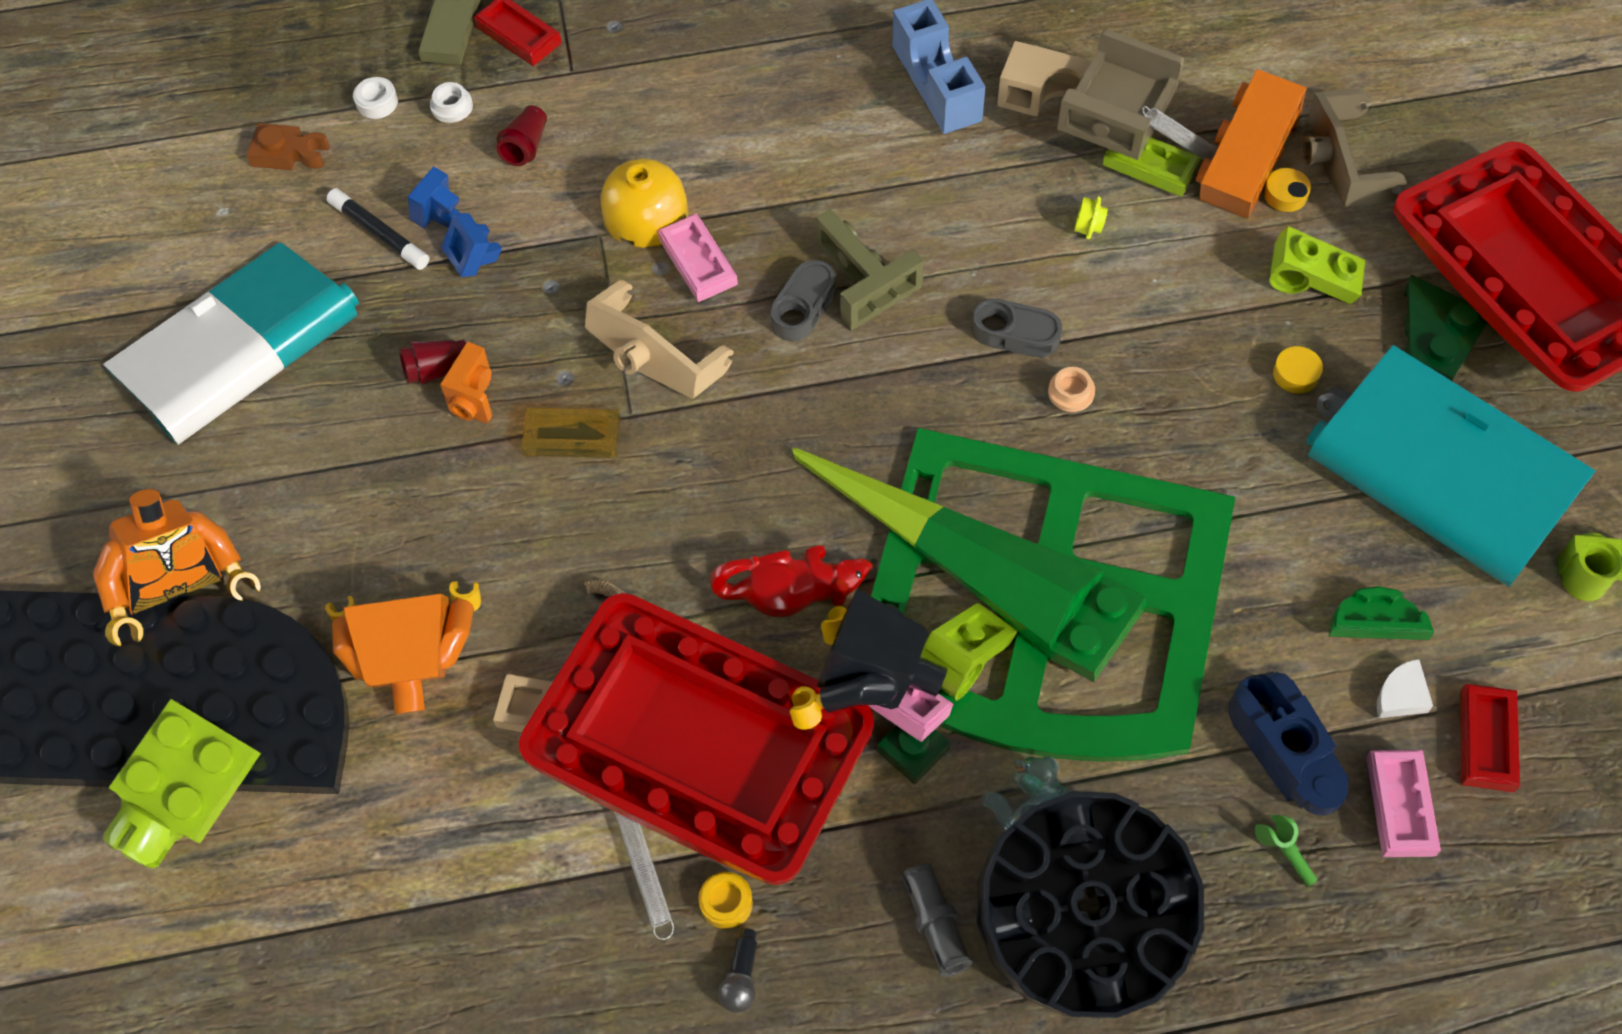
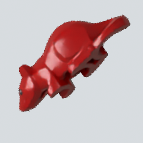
[710,545,873,617]

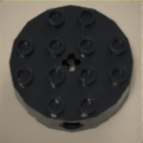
[977,791,1205,1018]

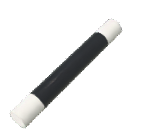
[327,188,430,270]

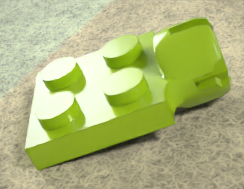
[103,699,261,869]

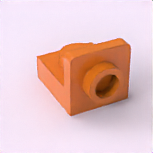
[440,342,493,424]

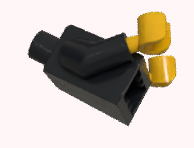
[790,589,948,729]

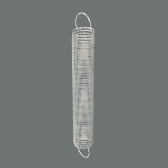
[1143,106,1216,160]
[614,812,674,940]

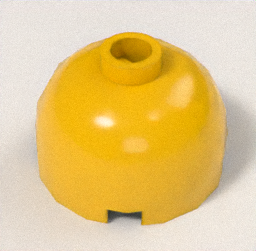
[600,158,688,248]

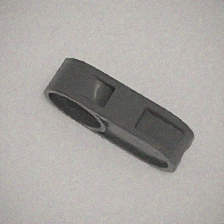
[771,260,836,341]
[972,299,1062,357]

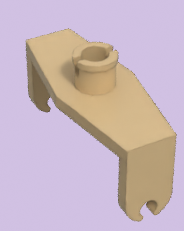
[585,280,734,399]

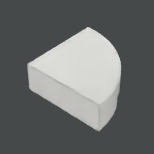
[1377,659,1433,718]

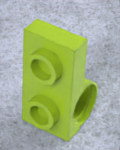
[1269,226,1365,304]
[1557,533,1622,601]

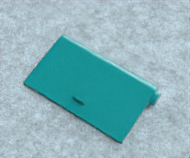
[1305,345,1596,587]

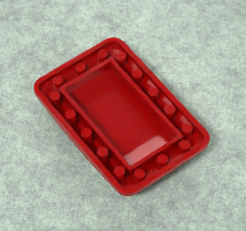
[1393,141,1622,392]
[519,593,874,885]

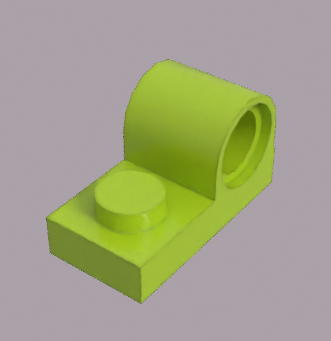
[921,603,1018,701]

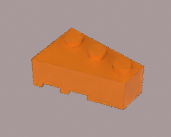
[1196,69,1307,219]

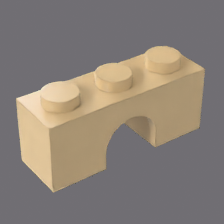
[997,41,1092,117]

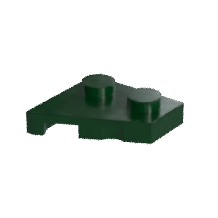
[1404,275,1488,381]

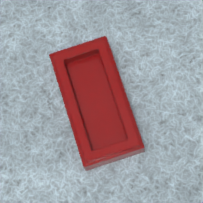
[473,0,562,67]
[1460,683,1520,792]

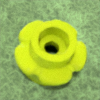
[1074,196,1108,239]

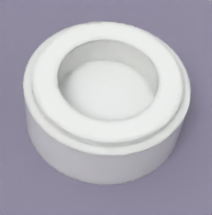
[353,77,398,119]

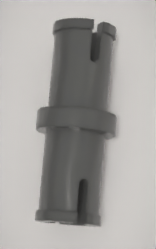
[900,863,973,977]

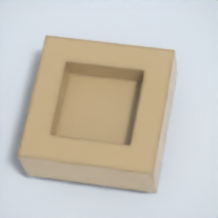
[493,674,553,732]

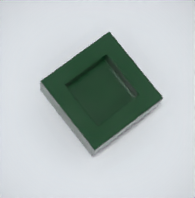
[877,725,950,785]

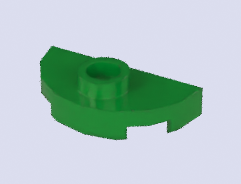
[1328,586,1434,640]

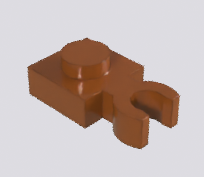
[246,123,330,171]

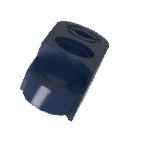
[1229,671,1349,816]

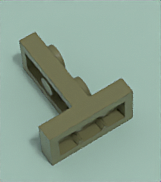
[816,209,924,331]

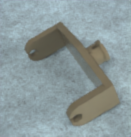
[1303,88,1408,207]

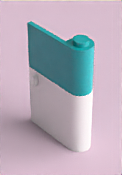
[103,242,359,445]

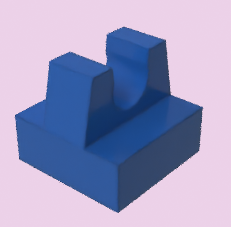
[408,166,460,228]
[441,213,502,277]

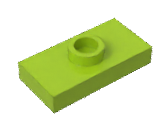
[1102,137,1202,197]

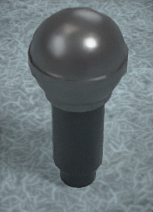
[718,928,757,1013]

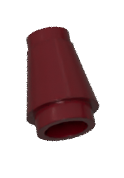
[496,105,547,166]
[399,339,466,386]

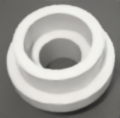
[430,82,473,123]

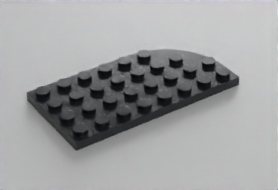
[0,591,349,794]

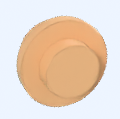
[1048,367,1095,412]

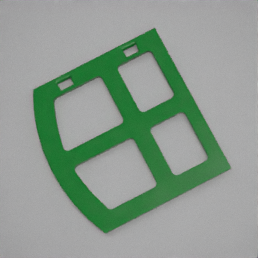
[871,428,1236,762]

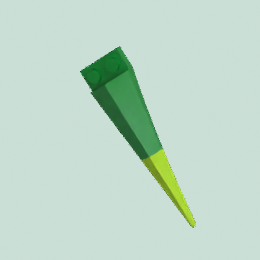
[792,448,1146,682]

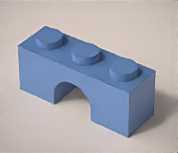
[892,0,986,134]

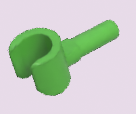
[1255,814,1318,887]

